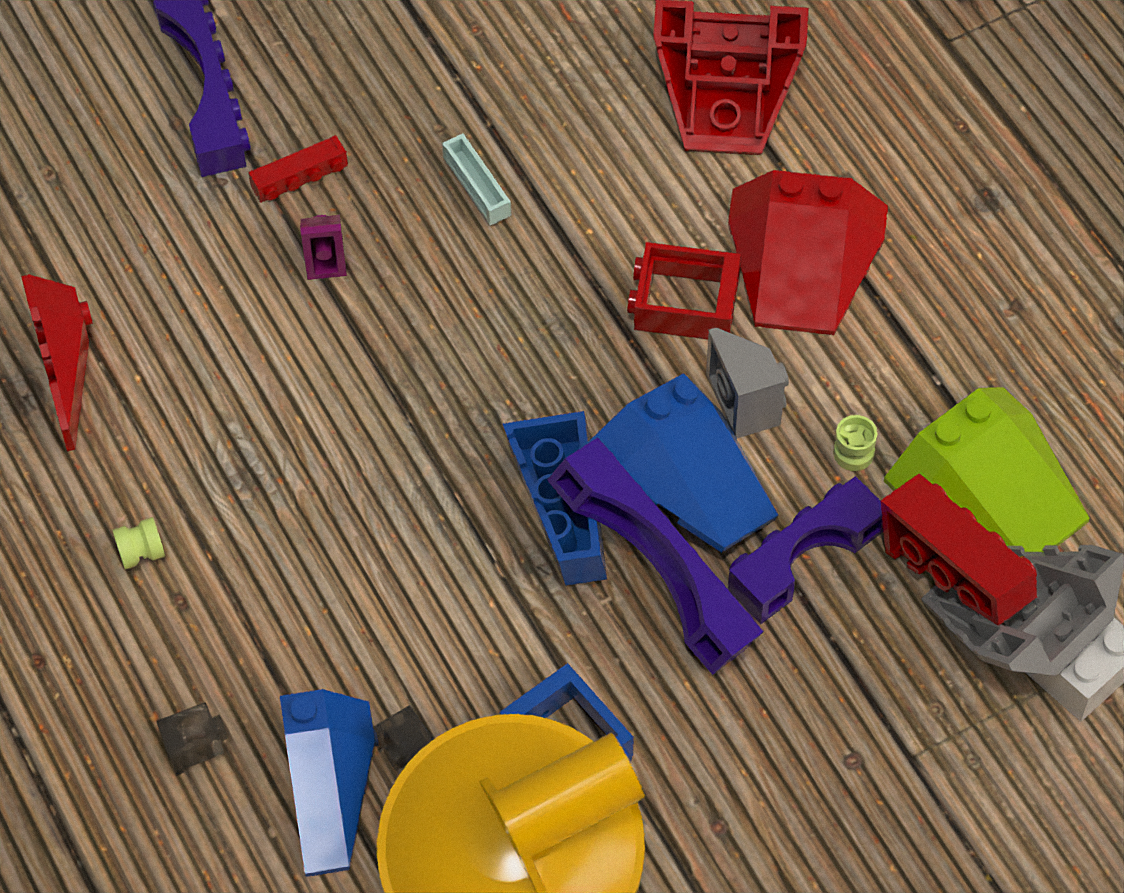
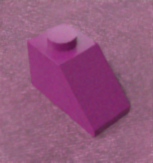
[300,215,347,280]

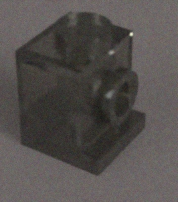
[156,702,228,776]
[373,705,434,771]

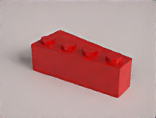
[881,473,1037,626]

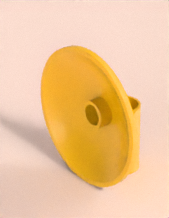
[377,714,645,893]

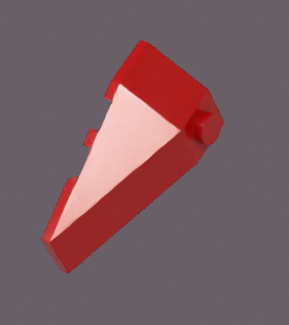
[21,274,93,452]

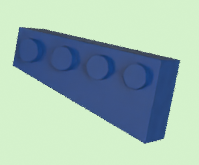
[503,411,607,586]

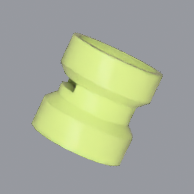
[833,415,878,471]
[112,517,165,569]

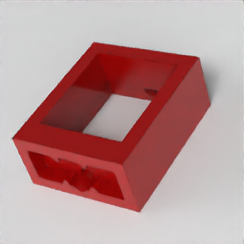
[627,242,741,339]

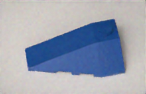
[280,689,375,877]

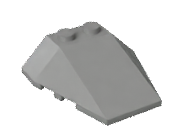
[921,545,1124,676]

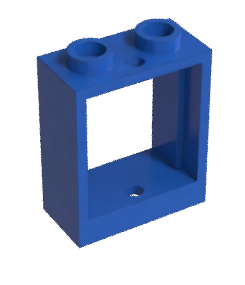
[499,663,634,762]

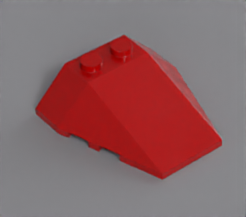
[653,0,809,155]
[728,170,888,335]

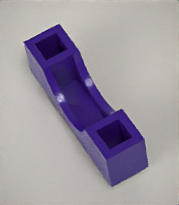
[728,476,883,624]

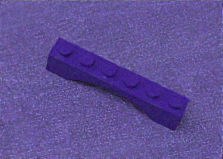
[152,0,251,177]
[547,437,764,675]

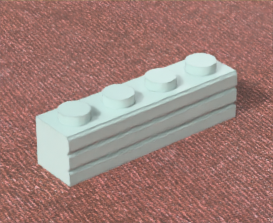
[442,134,511,226]

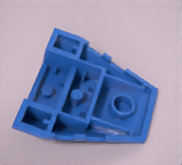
[585,373,778,553]

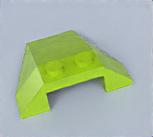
[884,387,1090,552]

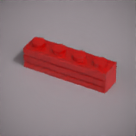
[248,135,348,203]

